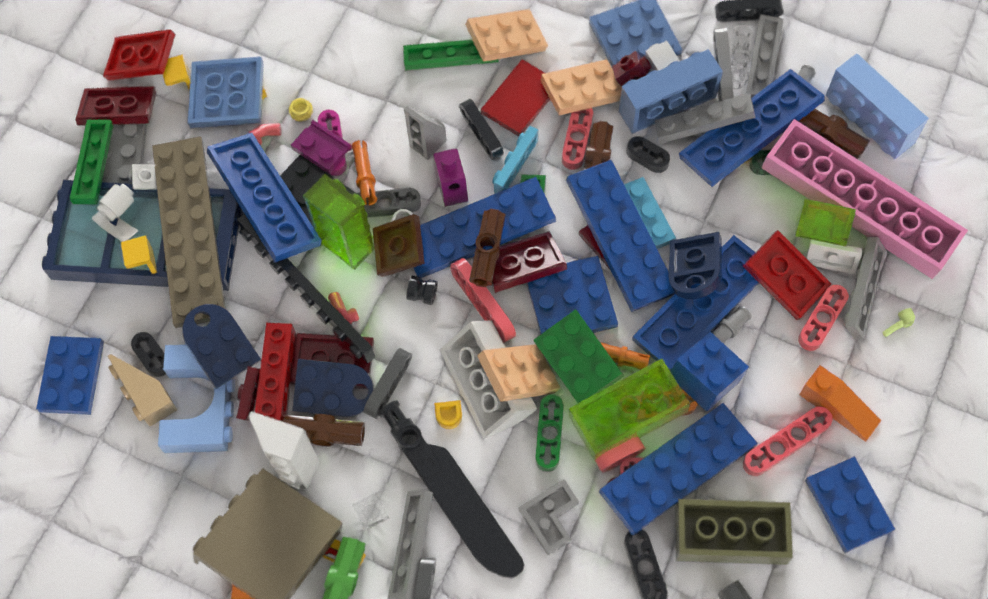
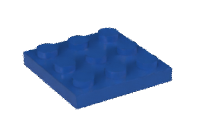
[526,256,618,334]

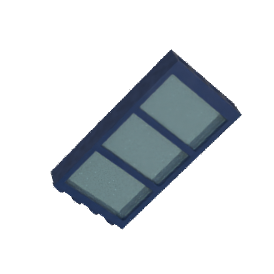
[42,180,242,291]

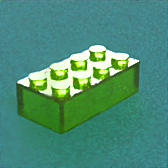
[303,174,375,270]
[569,359,690,461]

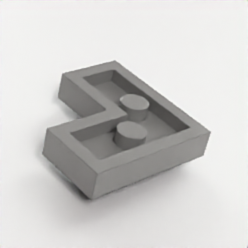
[519,480,579,556]

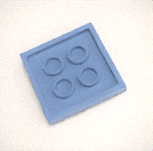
[589,0,682,67]
[188,57,264,128]

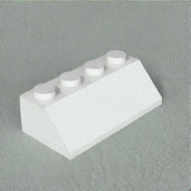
[439,320,537,439]
[249,412,319,491]

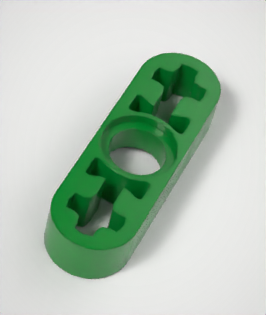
[535,394,564,472]

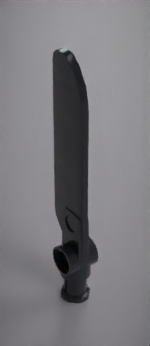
[378,400,524,578]

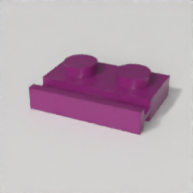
[291,120,352,174]

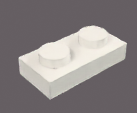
[806,238,862,274]

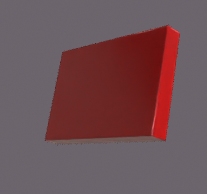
[103,29,176,81]
[481,59,550,137]
[743,230,832,320]

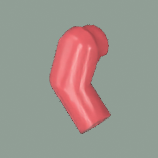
[328,292,359,325]

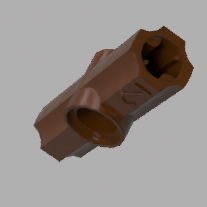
[798,109,870,159]
[584,121,613,169]
[469,209,506,287]
[283,414,365,447]

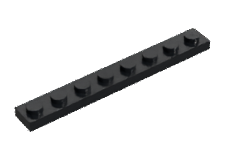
[237,214,375,364]

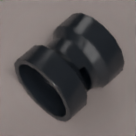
[406,275,438,305]

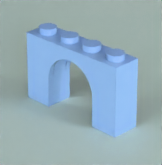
[158,345,235,453]

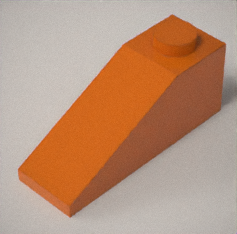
[799,365,881,442]

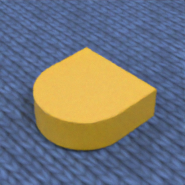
[434,400,462,429]

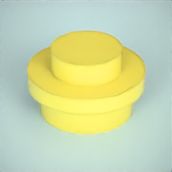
[289,98,313,121]

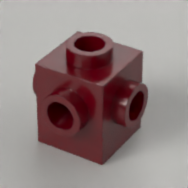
[612,51,652,87]

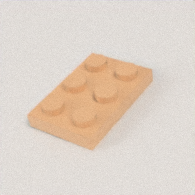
[465,9,548,62]
[541,59,622,116]
[477,344,561,402]

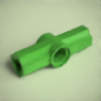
[323,537,366,599]

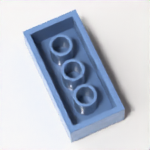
[619,49,723,134]

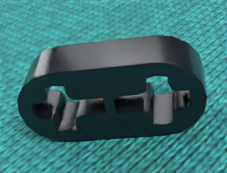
[627,136,670,173]
[131,332,166,377]

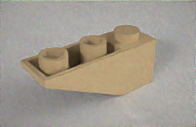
[108,354,177,426]

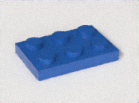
[36,336,104,415]
[805,456,895,553]

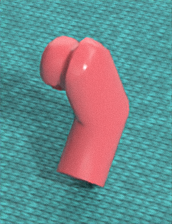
[248,124,281,145]

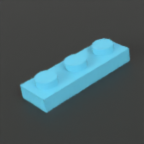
[492,126,538,194]
[624,177,676,249]

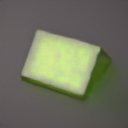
[795,199,856,247]

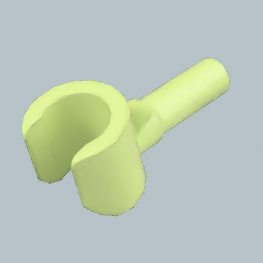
[882,308,915,337]

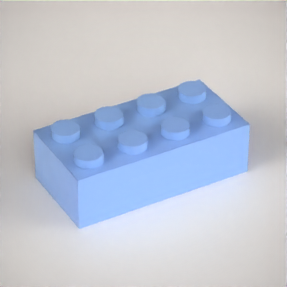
[826,53,929,159]

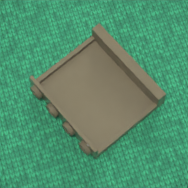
[192,468,343,599]

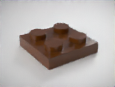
[372,214,425,277]

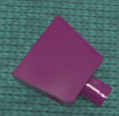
[433,149,469,207]

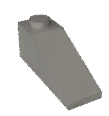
[404,106,447,160]

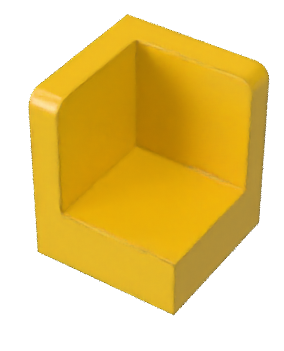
[163,55,191,91]
[121,235,157,274]

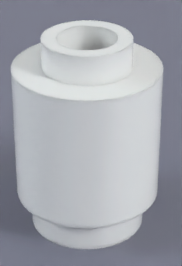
[96,184,134,222]

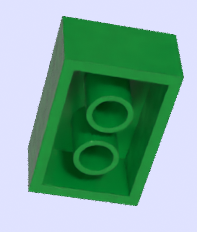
[533,309,624,406]

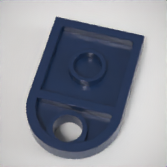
[669,232,722,299]
[182,304,261,389]
[292,359,374,417]

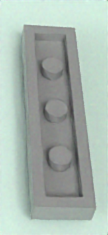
[746,15,784,98]
[655,93,755,144]
[844,237,886,339]
[388,489,433,599]

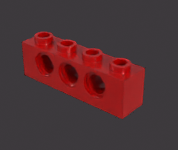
[254,323,297,422]

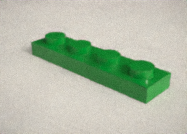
[403,39,499,71]
[70,120,113,205]

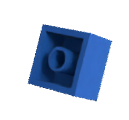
[668,332,749,412]

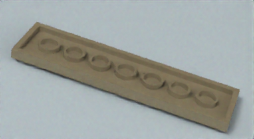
[152,136,226,328]

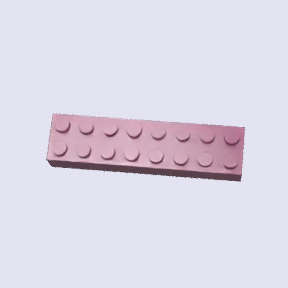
[762,119,968,279]

